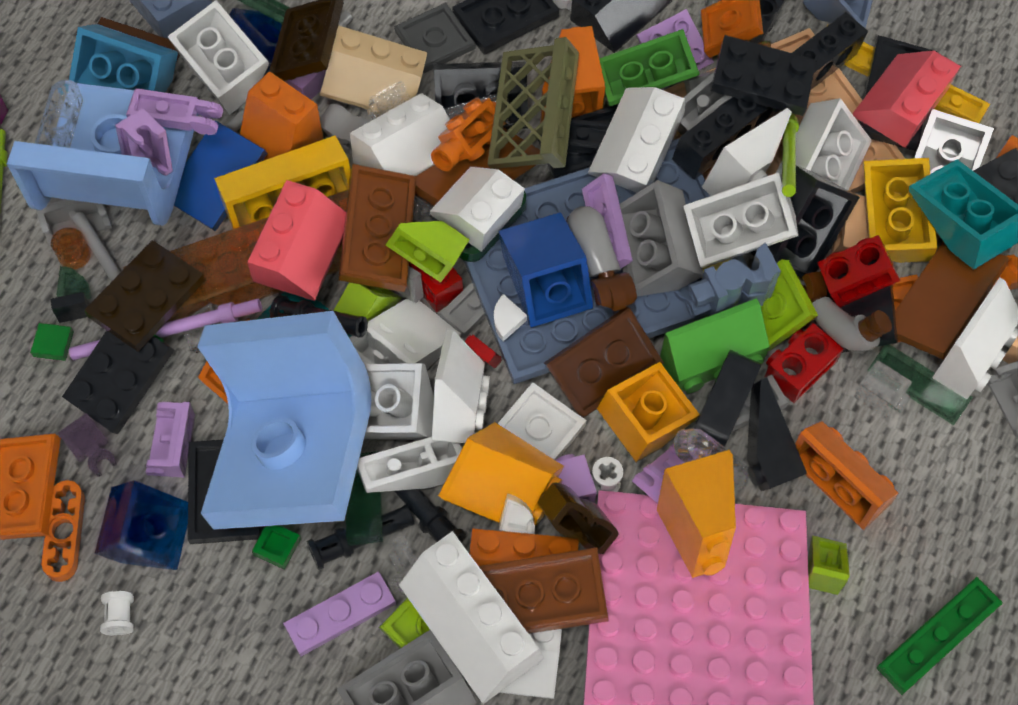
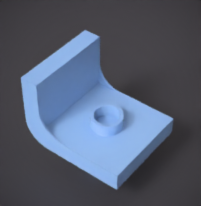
[7,82,199,226]
[197,311,371,530]

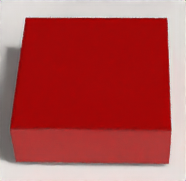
[465,335,502,368]

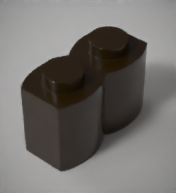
[537,483,619,554]

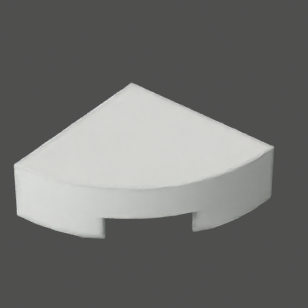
[494,294,527,342]
[499,494,535,534]

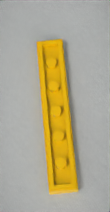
[827,25,990,123]

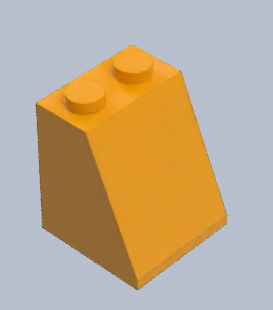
[438,422,564,526]
[657,450,736,578]

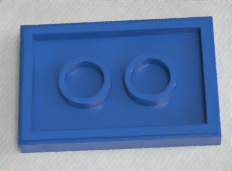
[174,120,268,231]

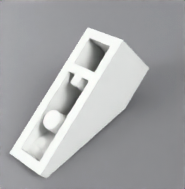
[357,437,462,493]

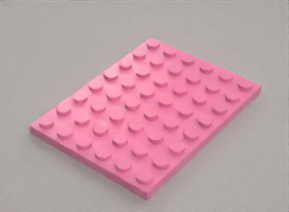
[583,490,814,705]

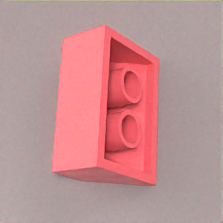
[853,50,961,148]
[247,180,346,301]

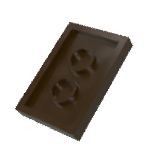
[269,0,344,81]
[84,240,205,352]

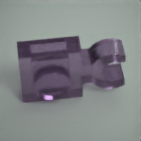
[58,413,117,477]

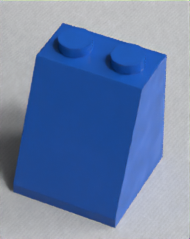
[498,212,593,328]

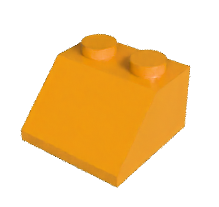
[597,362,700,462]

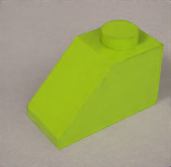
[386,221,470,283]
[333,282,402,323]

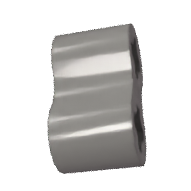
[320,104,370,155]

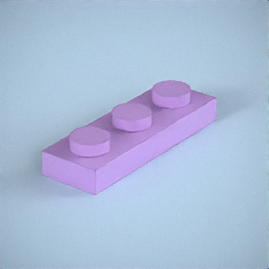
[582,173,633,273]
[283,571,396,656]

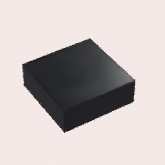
[50,292,89,323]

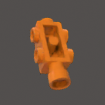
[431,97,506,171]

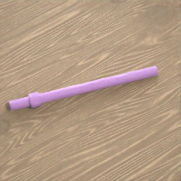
[69,299,262,360]

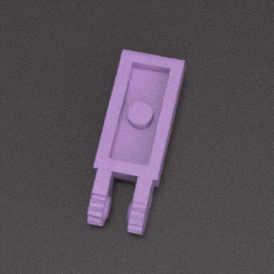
[126,88,223,135]

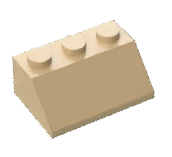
[320,25,427,114]

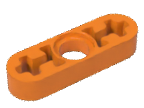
[41,480,85,582]

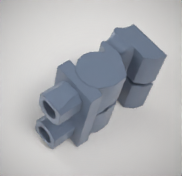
[685,242,781,320]

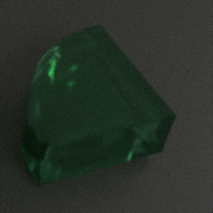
[56,266,91,299]

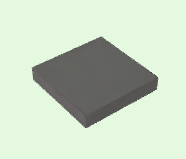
[394,3,476,73]

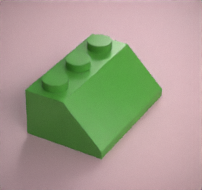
[599,29,700,106]
[660,298,770,394]

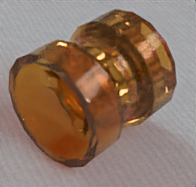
[51,227,90,270]

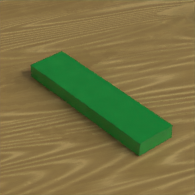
[876,577,1003,695]

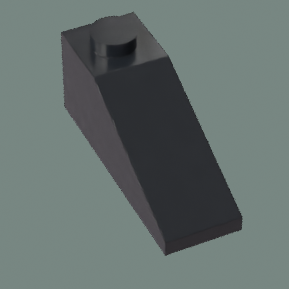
[747,377,807,491]

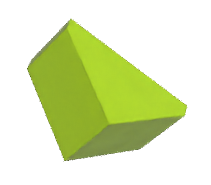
[808,535,850,595]

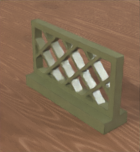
[488,37,579,169]

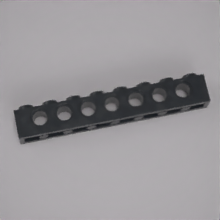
[672,12,868,180]

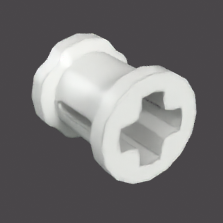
[592,457,623,495]
[100,591,134,636]

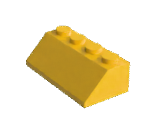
[214,135,351,247]

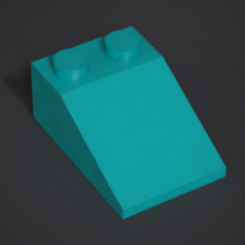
[909,159,1018,269]

